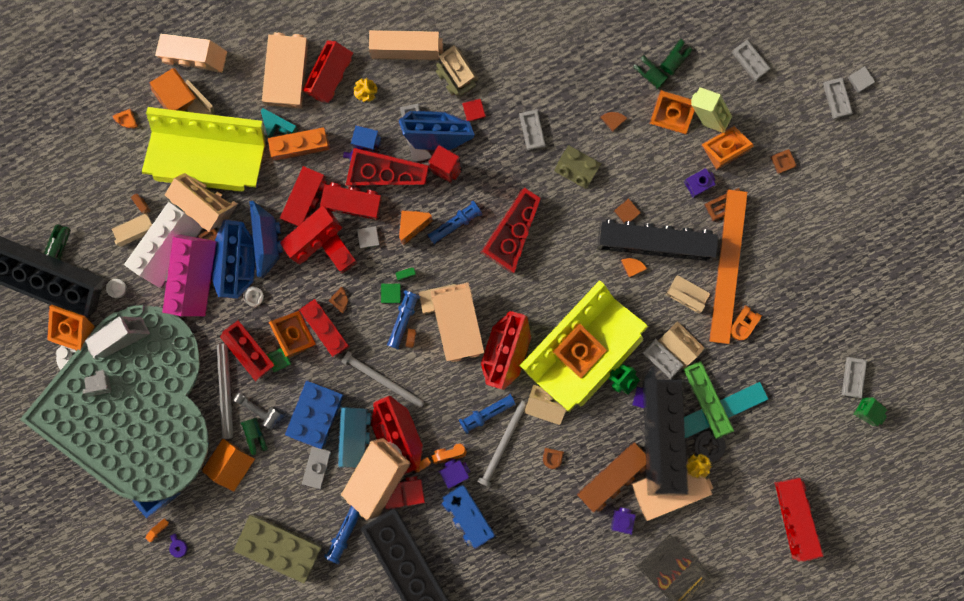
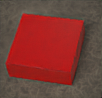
[462,98,485,122]

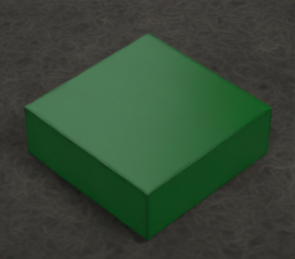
[395,267,416,282]
[381,284,401,303]
[267,348,292,373]

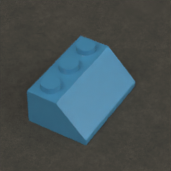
[338,408,371,467]

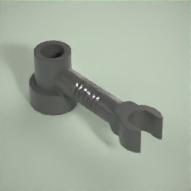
[233,393,284,430]

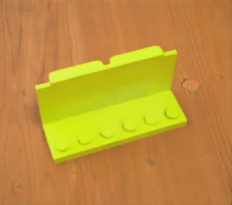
[142,107,266,192]
[520,280,648,412]

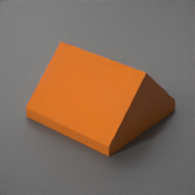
[149,68,196,111]
[650,91,695,134]
[702,126,754,170]
[399,211,433,245]
[47,305,95,351]
[269,311,316,358]
[553,324,607,378]
[202,439,255,492]

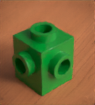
[608,364,640,395]

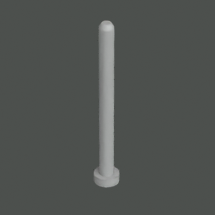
[342,351,424,407]
[477,400,527,488]

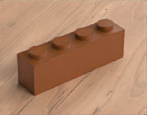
[577,442,646,512]

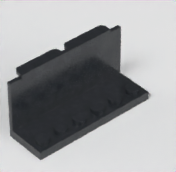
[642,367,688,496]

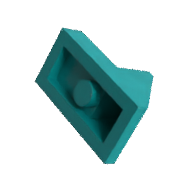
[261,108,298,138]

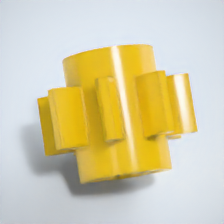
[354,78,377,102]
[686,454,712,479]

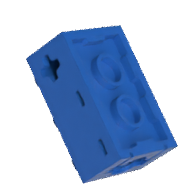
[285,381,344,449]
[442,484,495,549]

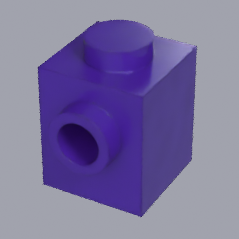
[684,168,716,198]
[439,459,470,489]
[610,507,635,534]

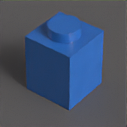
[351,125,381,152]

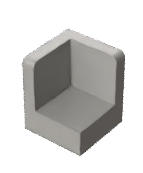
[83,370,111,397]

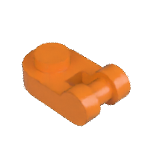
[731,305,762,340]
[432,444,467,464]

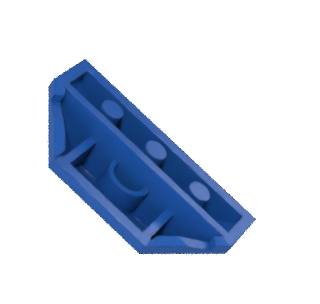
[399,111,475,150]
[249,201,283,279]
[212,220,255,299]

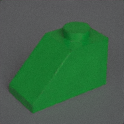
[853,397,887,426]

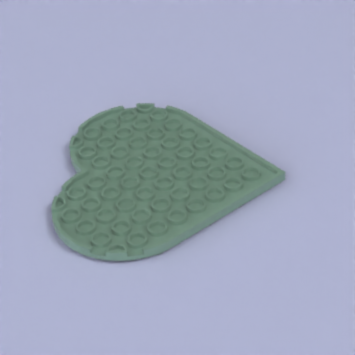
[20,305,209,502]

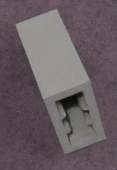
[85,316,150,357]

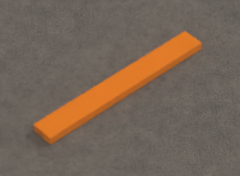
[709,190,747,344]

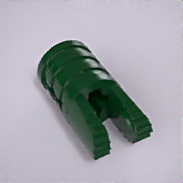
[660,39,693,76]
[633,55,669,90]
[43,224,71,260]
[241,417,268,456]

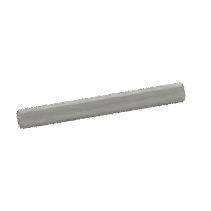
[217,344,233,439]

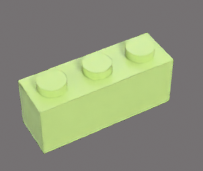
[691,88,732,133]

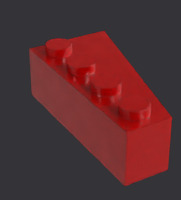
[345,148,430,186]
[480,188,541,273]
[774,477,823,562]

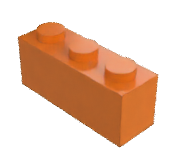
[268,127,330,161]

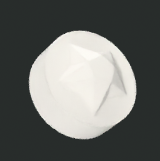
[106,279,127,298]
[243,286,264,306]

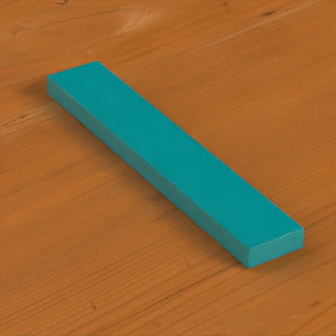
[684,382,768,438]

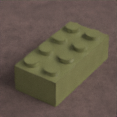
[233,514,323,584]

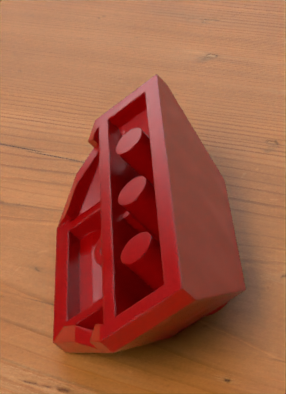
[481,311,531,390]
[371,395,423,474]

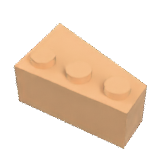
[155,34,227,73]
[165,173,238,231]

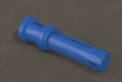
[427,201,483,244]
[387,291,421,349]
[459,394,516,435]
[324,505,360,564]

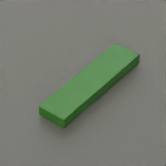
[683,361,734,439]

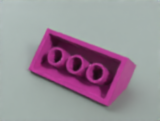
[162,234,217,316]

